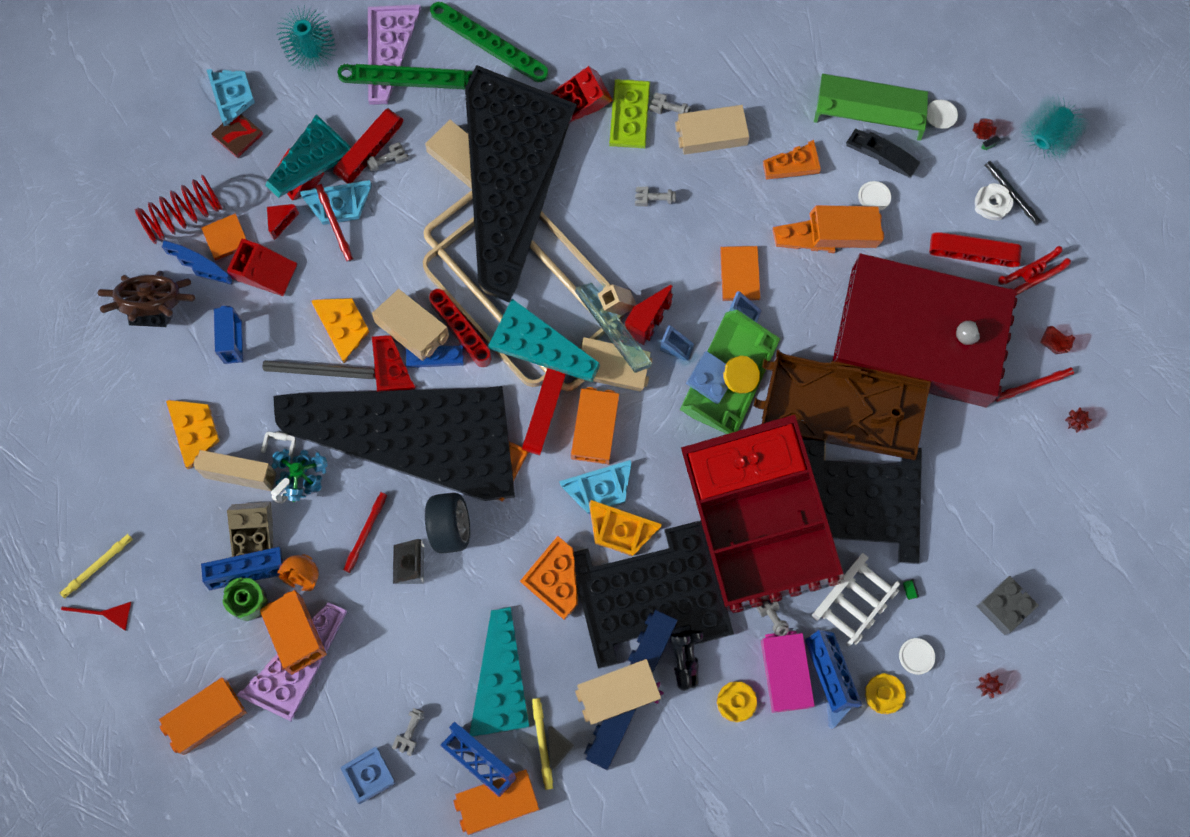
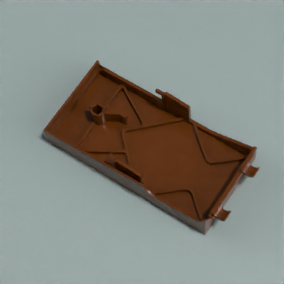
[754,349,931,460]

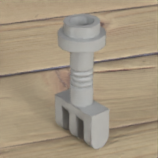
[649,93,691,114]
[366,142,409,171]
[635,187,676,207]
[756,600,789,636]
[392,708,425,756]

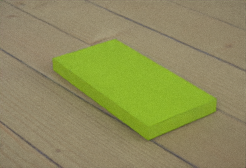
[609,79,650,149]

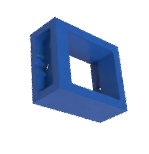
[214,306,243,364]

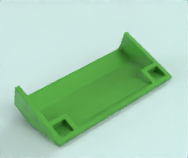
[814,74,928,141]
[680,310,780,434]

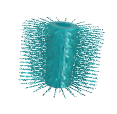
[277,5,337,72]
[1019,95,1089,161]

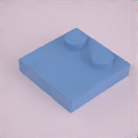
[686,351,728,404]
[340,747,396,805]

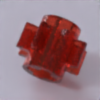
[973,118,997,140]
[1065,407,1092,433]
[976,673,1003,699]

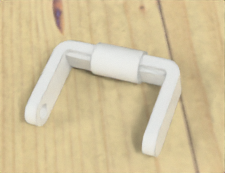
[261,431,296,458]
[271,478,290,504]

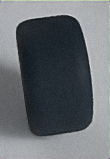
[425,492,470,553]

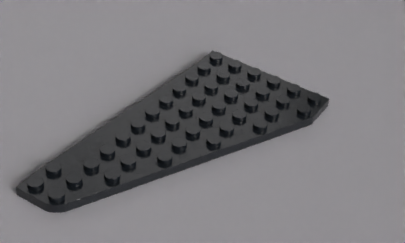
[465,65,577,303]
[273,386,515,501]

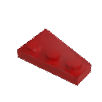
[372,335,415,392]

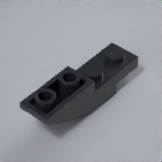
[846,128,920,178]

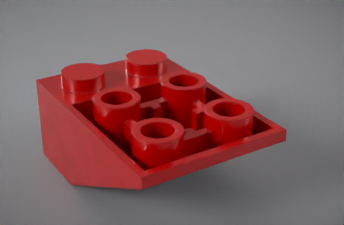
[550,66,613,122]
[227,238,298,296]
[624,285,674,345]

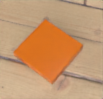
[201,213,247,261]

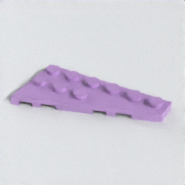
[368,4,421,105]
[237,602,347,722]

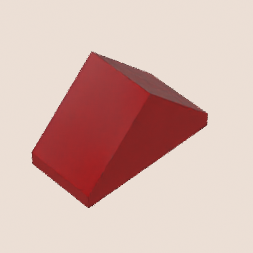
[267,204,299,240]

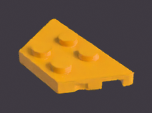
[311,298,370,363]
[166,400,220,469]
[589,500,662,556]

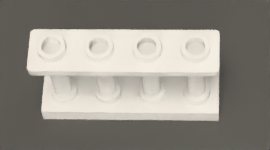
[811,553,900,646]

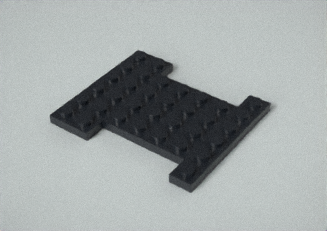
[803,440,922,564]
[574,520,734,669]

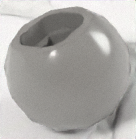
[956,320,980,345]

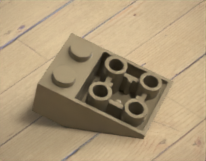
[227,502,273,557]

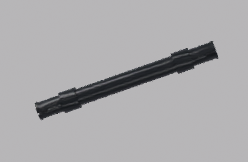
[984,160,1042,226]

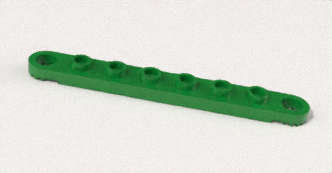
[430,2,548,83]
[337,64,473,90]

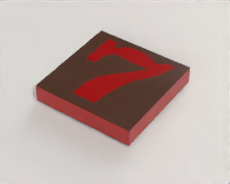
[211,114,263,158]

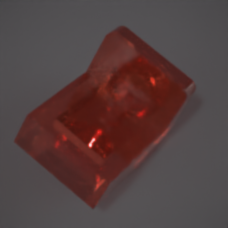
[1040,326,1075,354]

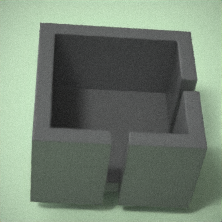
[976,576,1039,635]

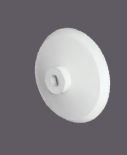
[927,100,958,129]
[858,181,891,211]
[899,638,935,675]

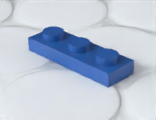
[406,345,464,368]

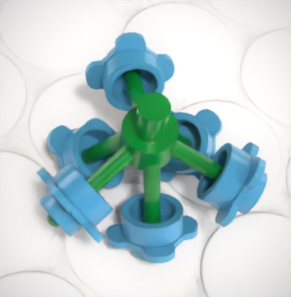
[271,449,328,502]

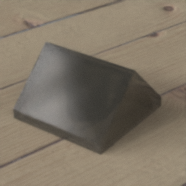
[393,539,424,584]
[548,726,575,771]

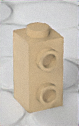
[598,284,636,315]

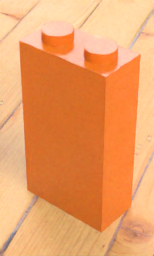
[809,205,884,248]
[571,387,619,465]
[260,590,327,675]
[159,677,247,755]
[453,769,540,835]

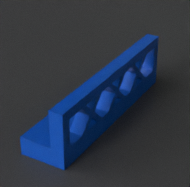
[201,547,283,591]
[805,630,862,713]
[441,721,516,797]

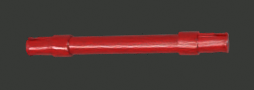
[315,184,354,262]
[995,367,1074,402]
[343,492,388,573]

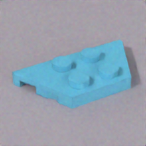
[207,69,255,126]
[300,180,371,225]
[559,460,631,514]

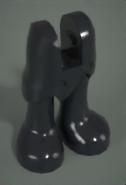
[671,630,704,691]

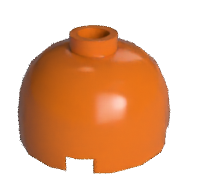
[277,554,319,591]

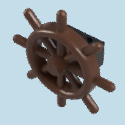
[97,270,195,327]

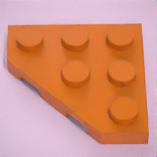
[520,536,578,620]

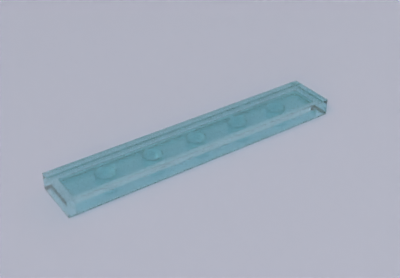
[575,282,652,373]

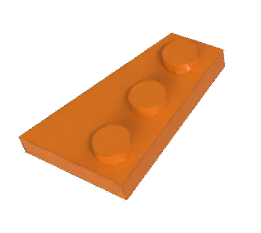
[763,140,821,180]
[772,220,835,253]

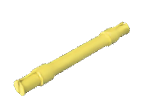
[59,533,133,599]
[532,698,554,790]

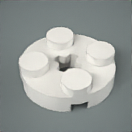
[975,183,1013,221]

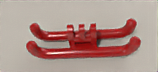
[998,246,1071,296]

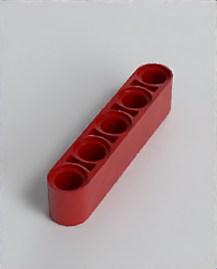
[333,108,403,184]
[929,232,1022,267]
[429,289,491,367]
[522,368,566,456]

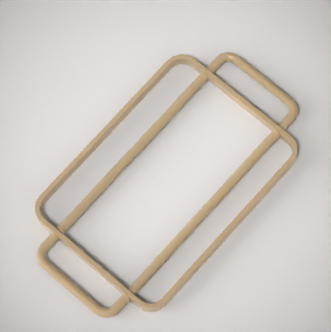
[423,191,624,391]

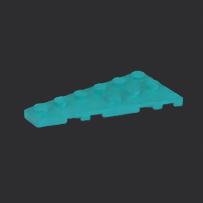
[265,114,351,198]
[488,299,600,382]
[469,607,529,737]

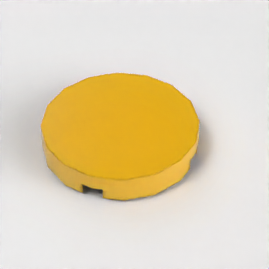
[723,356,760,394]
[864,673,906,715]
[716,681,757,723]

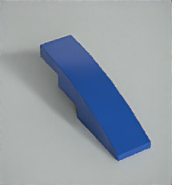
[162,240,233,285]

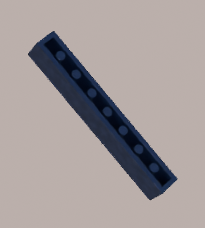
[584,610,678,770]

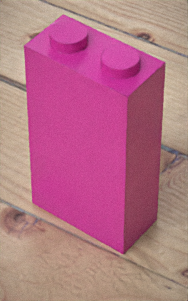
[761,631,814,713]

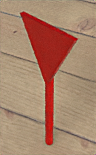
[61,602,131,631]

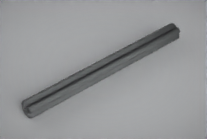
[262,360,375,379]

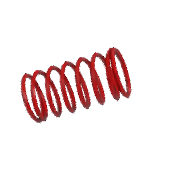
[135,174,223,245]

